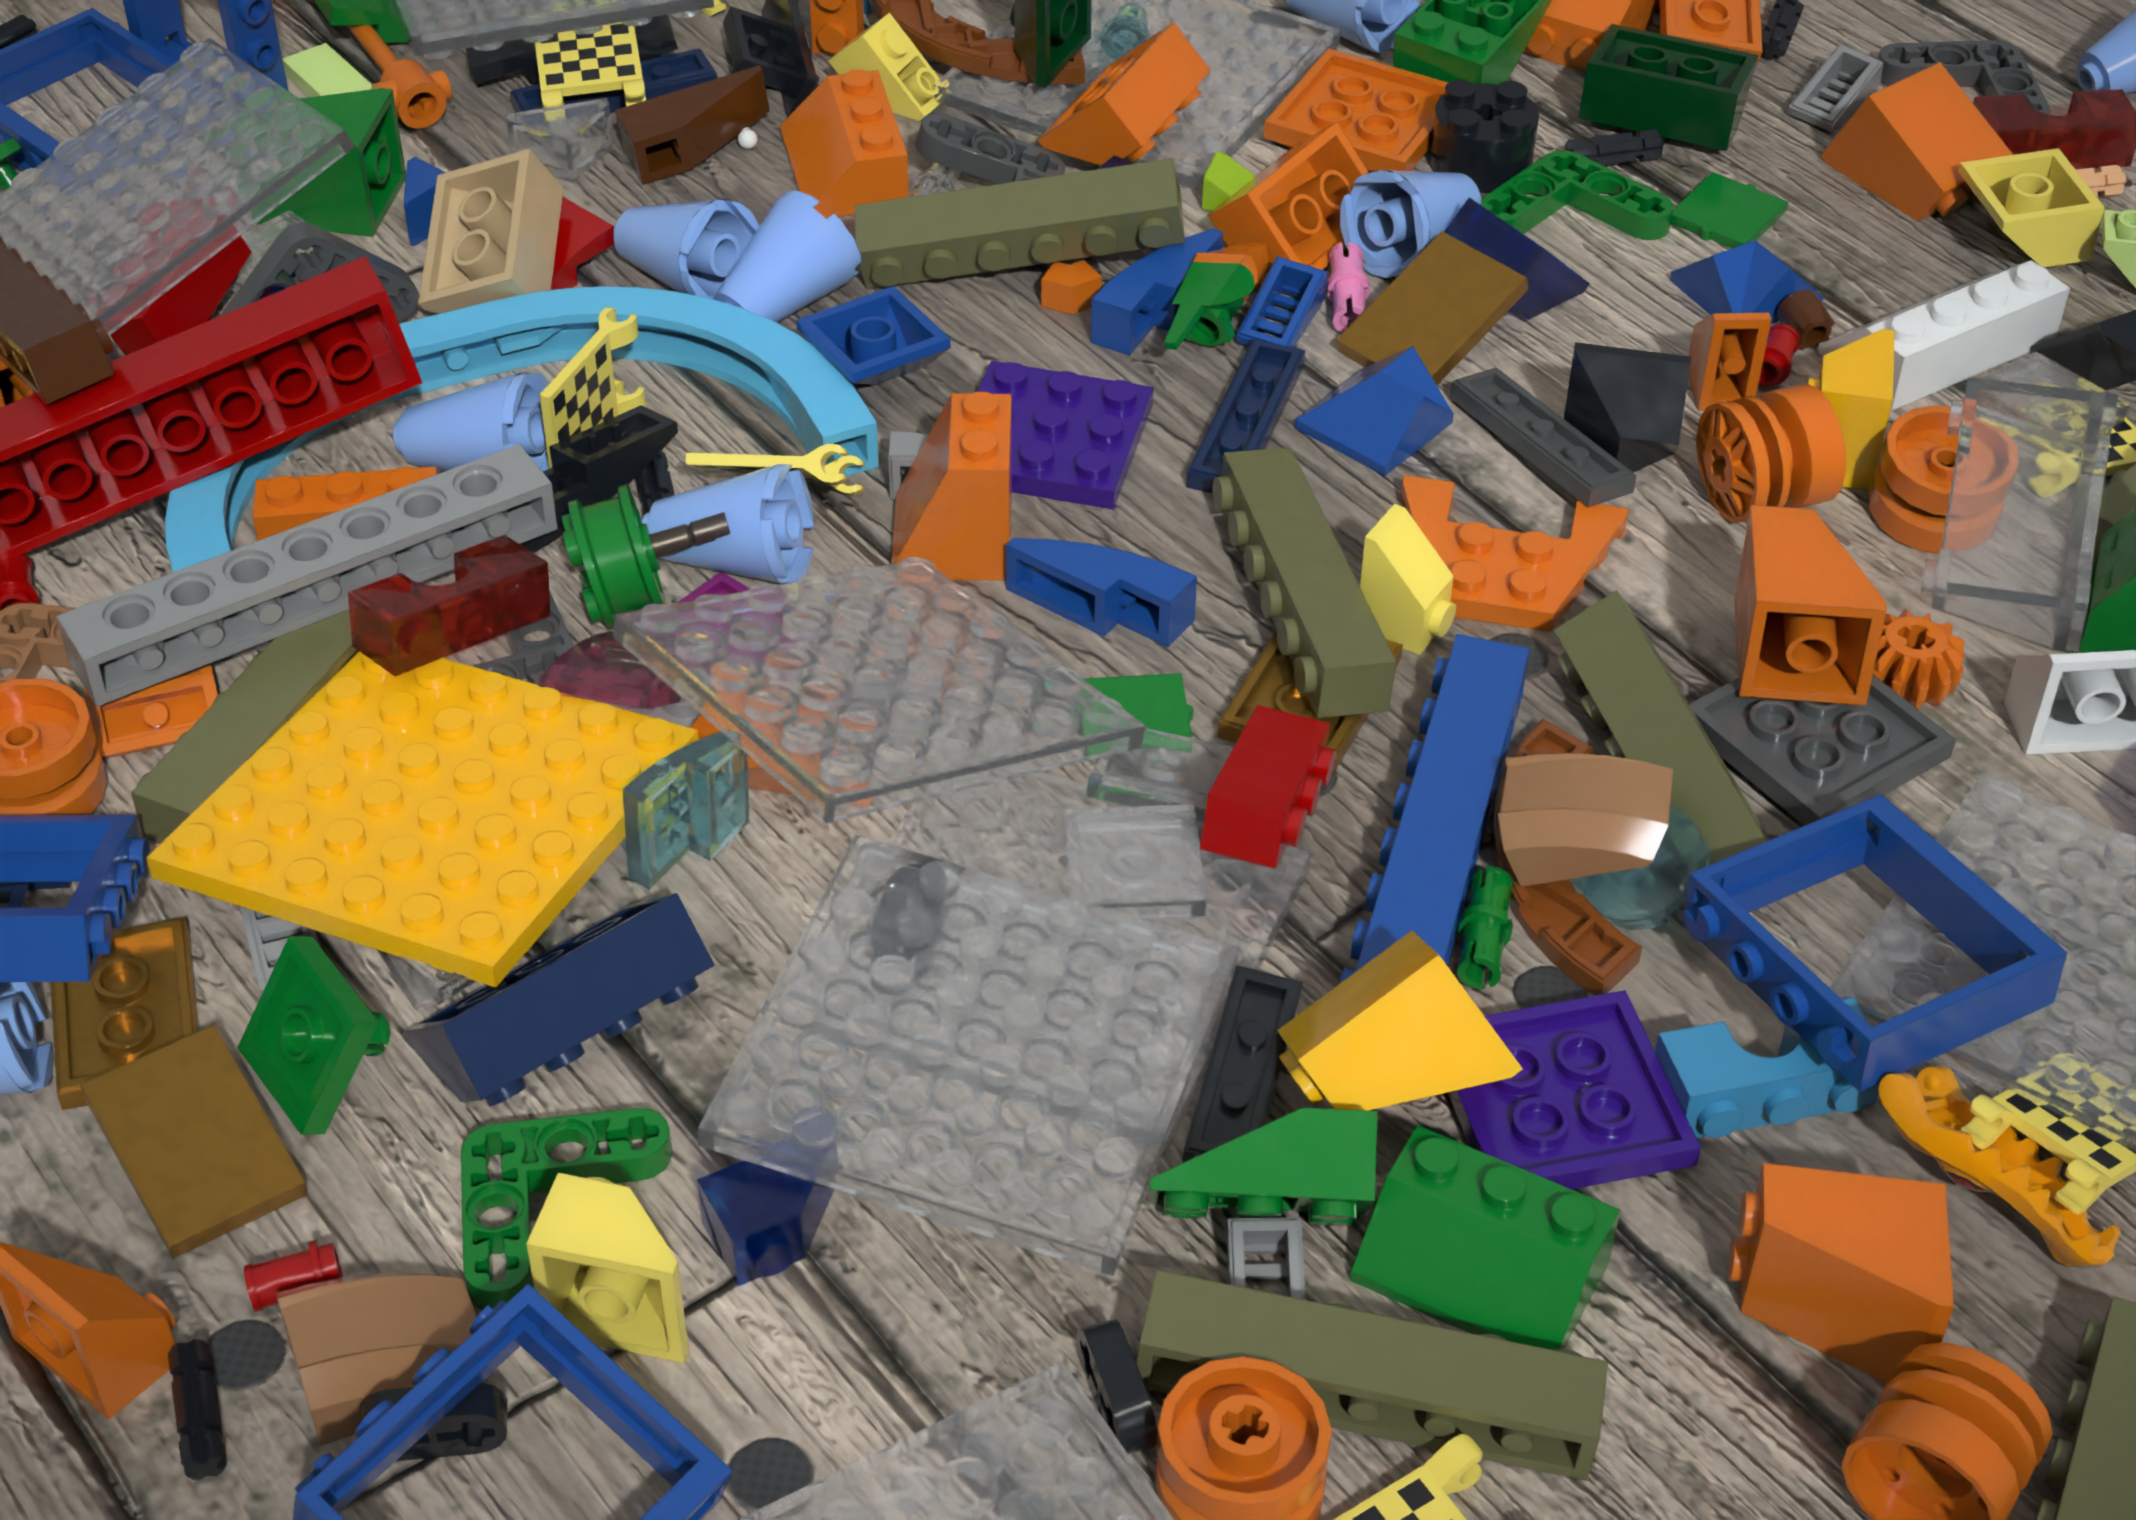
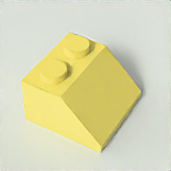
[1958,148,2105,268]
[526,1173,689,1363]

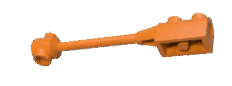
[346,25,452,129]

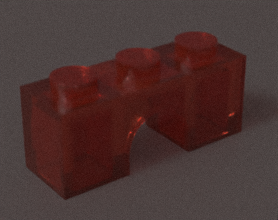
[1973,89,2136,169]
[348,535,551,676]

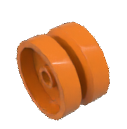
[1868,405,2016,554]
[0,678,108,815]
[1155,1356,1332,1520]

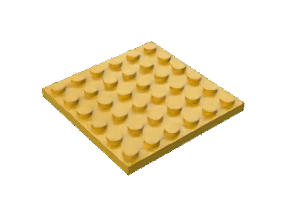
[146,638,699,987]

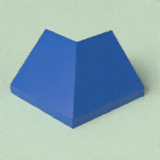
[1670,240,1823,324]
[796,286,951,385]
[1295,346,1454,476]

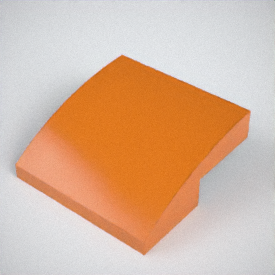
[84,663,218,760]

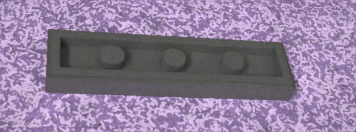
[1450,367,1637,507]

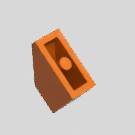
[1688,312,1772,410]

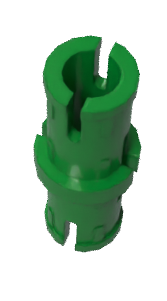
[1457,866,1513,990]

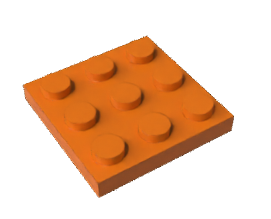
[1264,48,1448,171]

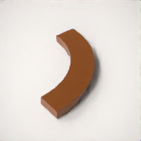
[869,0,1085,84]
[1491,719,1642,996]

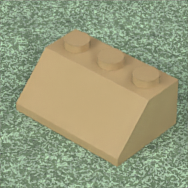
[418,149,564,314]

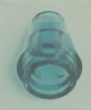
[1101,3,1150,60]

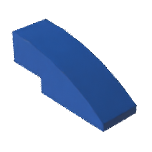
[1091,229,1223,356]
[1006,538,1197,647]

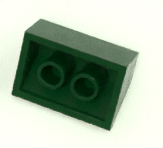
[1010,0,1091,88]
[1578,24,1759,152]

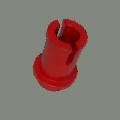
[1759,324,1800,387]
[0,554,39,611]
[244,1239,343,1312]

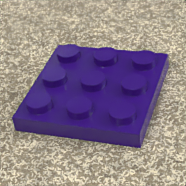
[977,361,1154,510]
[1448,990,1701,1189]

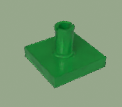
[237,936,390,1135]

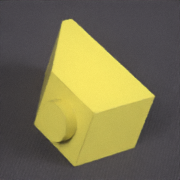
[1360,504,1456,655]

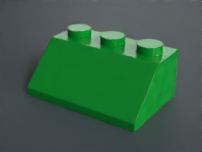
[1350,1125,1620,1350]

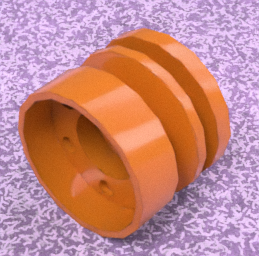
[1696,383,1846,524]
[1841,1342,2053,1520]

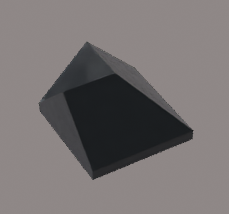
[2031,310,2136,394]
[1564,342,1691,473]

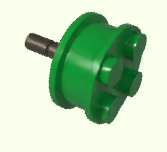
[562,484,731,630]

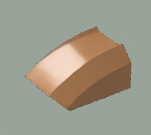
[1498,753,1673,887]
[275,1273,477,1446]

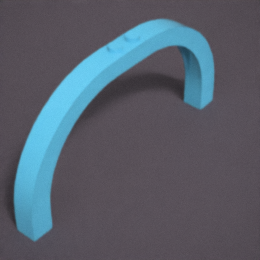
[165,286,879,572]

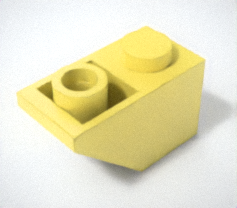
[828,12,951,121]

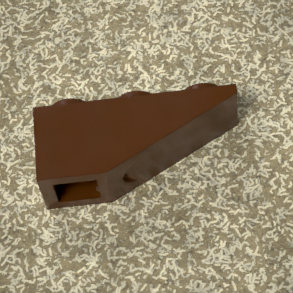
[615,65,770,185]

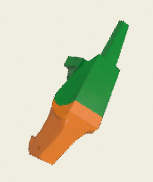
[1164,242,1269,350]

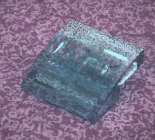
[623,728,749,890]

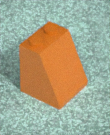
[1523,0,1656,72]
[1821,62,2013,222]
[891,392,1012,580]
[1734,505,1887,706]
[1728,1163,1954,1383]

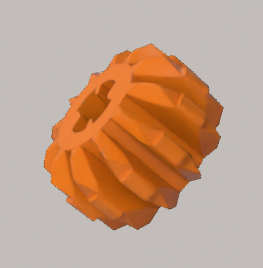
[1873,609,1965,709]

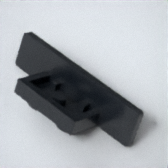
[723,0,819,116]

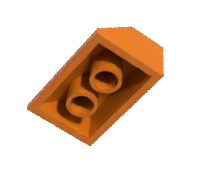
[1037,22,1211,168]
[780,69,909,218]
[1208,122,1369,273]
[253,466,442,541]

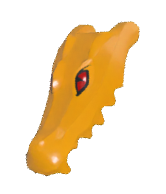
[1878,1065,2121,1267]

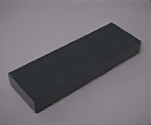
[1182,965,1303,1161]

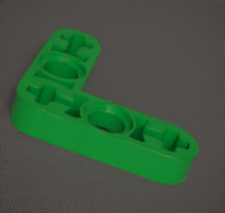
[1476,150,1673,242]
[461,1108,672,1310]

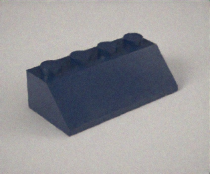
[402,893,715,1107]

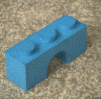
[1655,997,1879,1138]

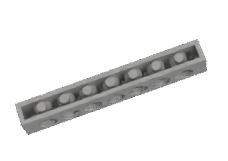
[56,444,558,707]

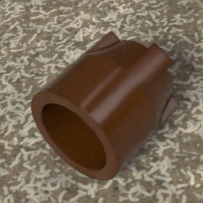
[1777,290,1835,351]

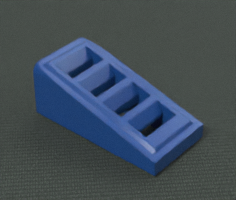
[1236,256,1328,347]

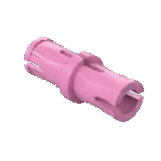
[1327,242,1370,333]

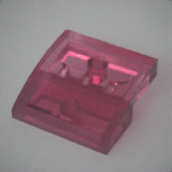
[539,631,715,709]

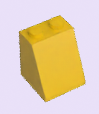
[1277,930,1523,1111]

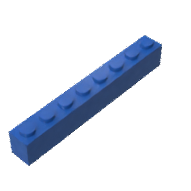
[1339,634,1530,984]

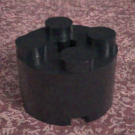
[1430,80,1539,194]

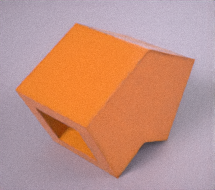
[1041,260,1102,315]

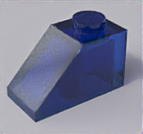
[697,1125,839,1287]

